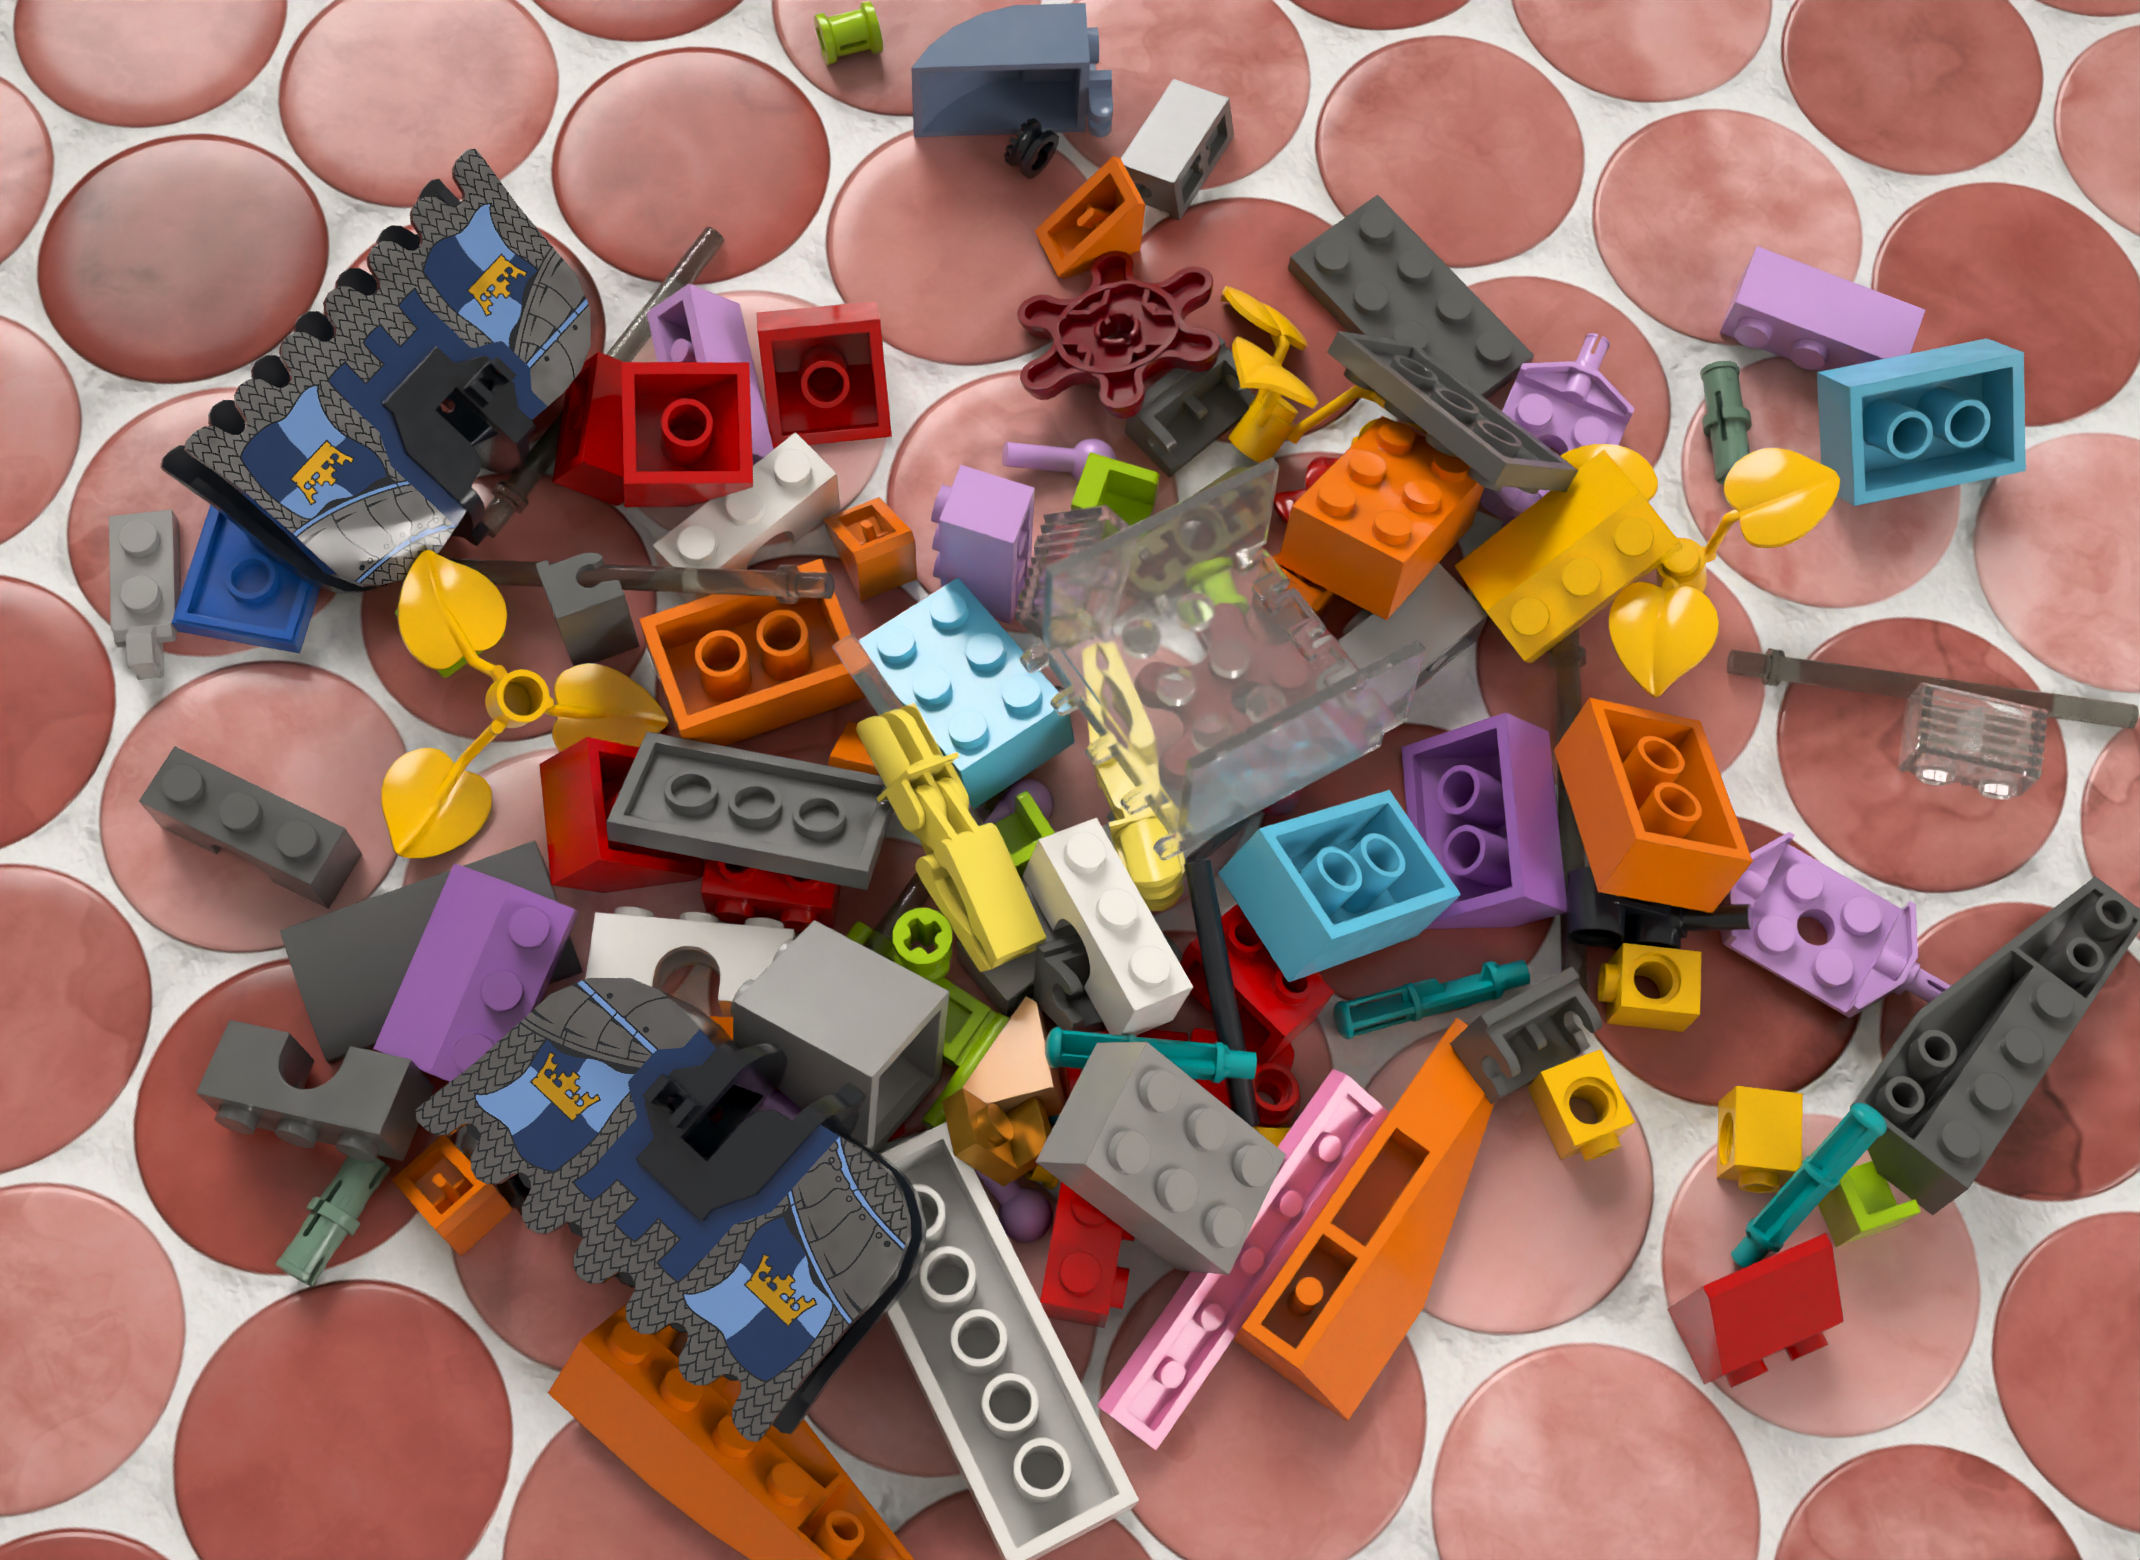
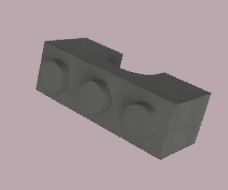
[139,746,362,909]
[196,1020,434,1162]

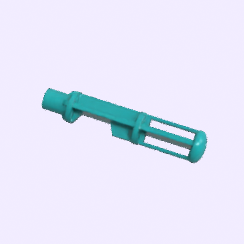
[1333,959,1530,1039]
[1045,1027,1257,1083]
[1731,1102,1887,1268]

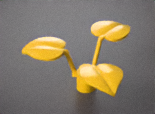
[1220,286,1428,466]
[1560,444,1840,698]
[381,550,669,859]

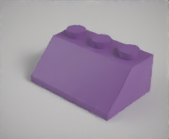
[1401,712,1567,929]
[373,863,579,1082]

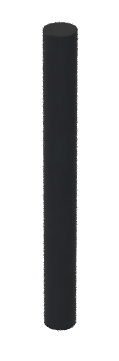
[1184,859,1260,1127]

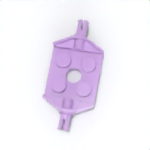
[1480,333,1634,527]
[1720,832,1952,1018]

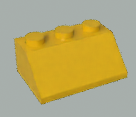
[1454,449,1682,664]

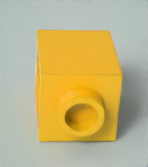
[1597,943,1702,1032]
[1528,1049,1635,1162]
[1716,1086,1803,1193]

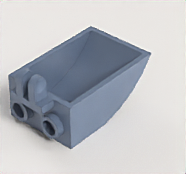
[911,3,1113,137]

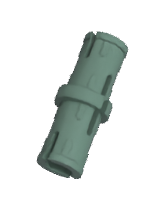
[1700,361,1752,485]
[275,1156,391,1287]

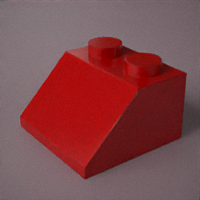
[756,301,892,449]
[621,362,753,507]
[539,737,703,893]
[1667,1233,1844,1388]

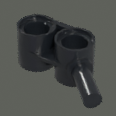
[1566,866,1753,950]

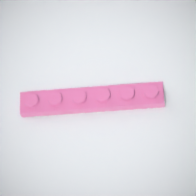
[1097,1069,1390,1450]

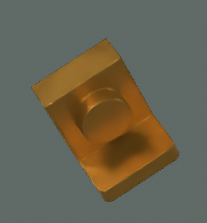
[942,1088,1051,1187]

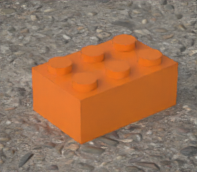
[1278,416,1484,620]
[639,558,867,746]
[1554,697,1753,913]

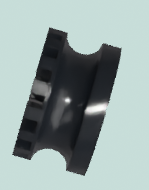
[1004,118,1059,179]

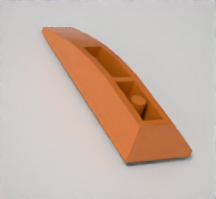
[1234,1017,1494,1422]
[548,1302,914,1560]

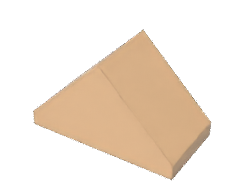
[962,997,1065,1117]

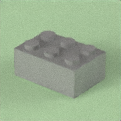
[1036,1042,1286,1275]

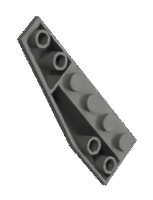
[1850,876,2140,1215]

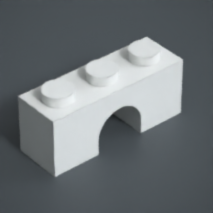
[653,432,840,603]
[1023,817,1193,1036]
[585,906,796,1017]

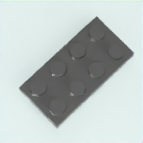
[1288,195,1534,399]
[1327,331,1579,494]
[606,732,894,890]

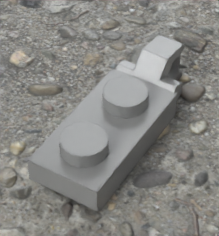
[109,510,181,680]

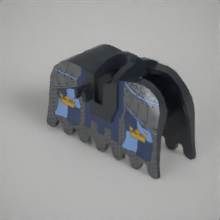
[160,148,591,594]
[415,978,926,1442]

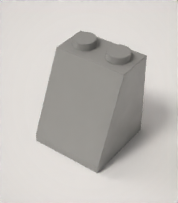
[730,920,949,1152]

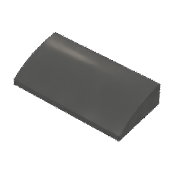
[280,840,583,1064]

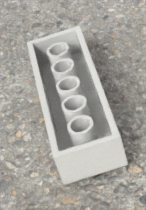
[881,1122,1139,1560]

